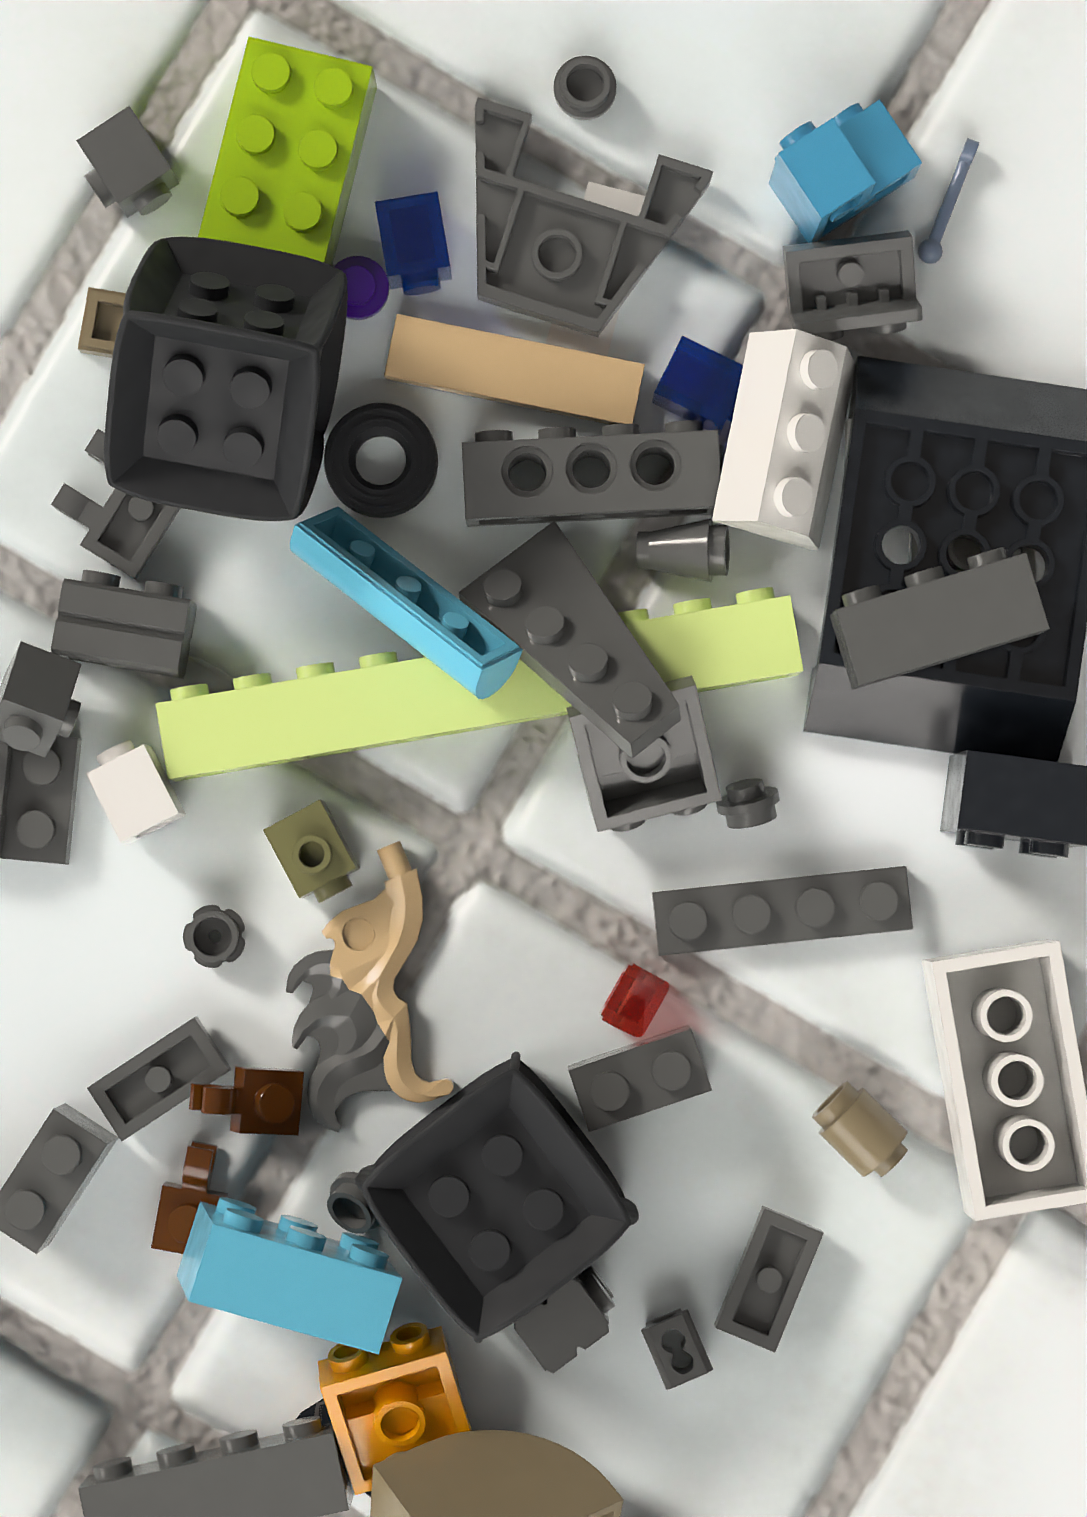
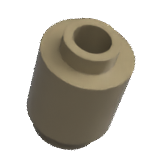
[812,1081,908,1177]

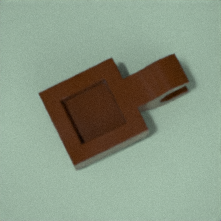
[189,1066,304,1136]
[151,1141,228,1254]

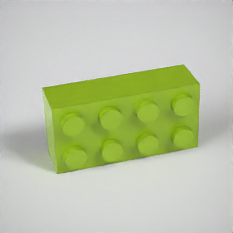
[198,36,377,266]

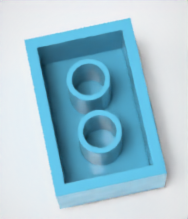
[177,1197,403,1355]

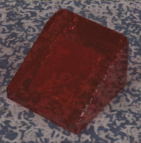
[599,962,670,1037]

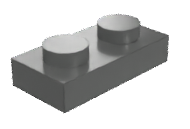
[87,1016,232,1142]
[714,1206,824,1353]

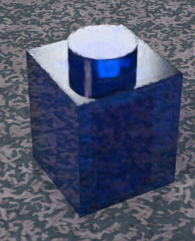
[375,191,452,295]
[652,335,743,436]

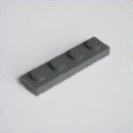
[652,866,913,956]

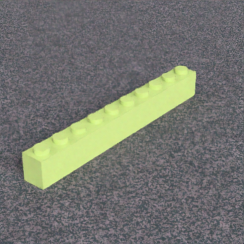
[155,587,804,782]

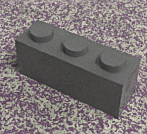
[830,547,1050,690]

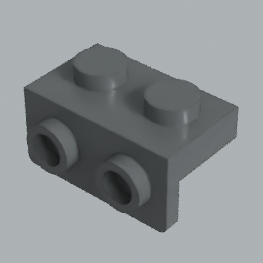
[783,230,923,341]

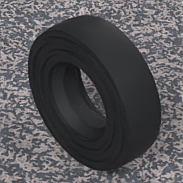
[324,403,438,518]

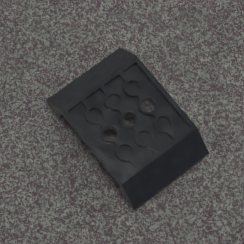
[803,356,1087,762]

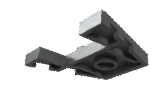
[475,97,713,337]

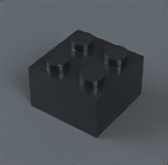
[940,750,1087,858]

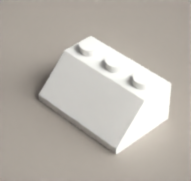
[712,329,856,550]

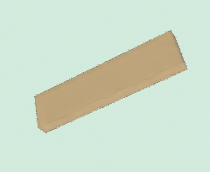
[384,314,645,425]

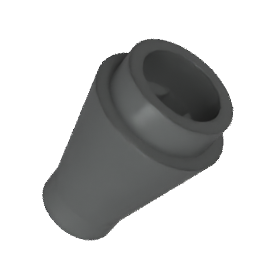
[636,519,730,582]

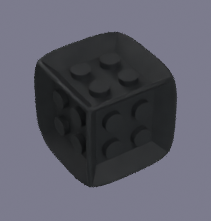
[104,237,348,521]
[355,1051,639,1343]

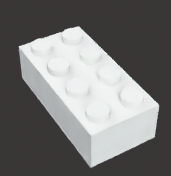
[922,939,1087,1221]

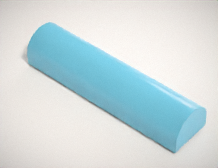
[290,506,523,699]

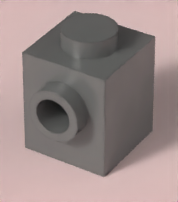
[76,106,179,218]
[0,641,81,758]

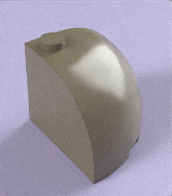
[370,1430,624,1517]

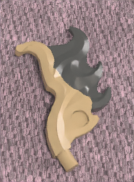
[286,841,454,1133]

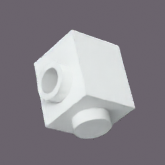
[86,740,186,844]

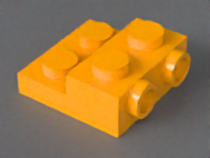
[318,1322,472,1495]

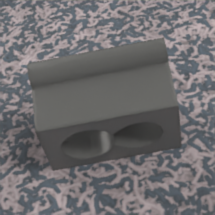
[641,1308,713,1390]

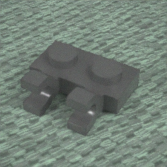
[51,429,181,580]

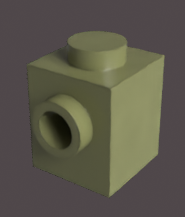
[263,800,360,903]

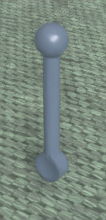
[918,138,980,264]

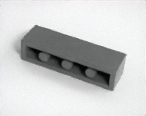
[78,1416,353,1517]

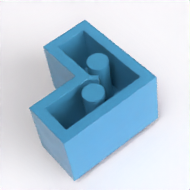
[769,99,922,243]

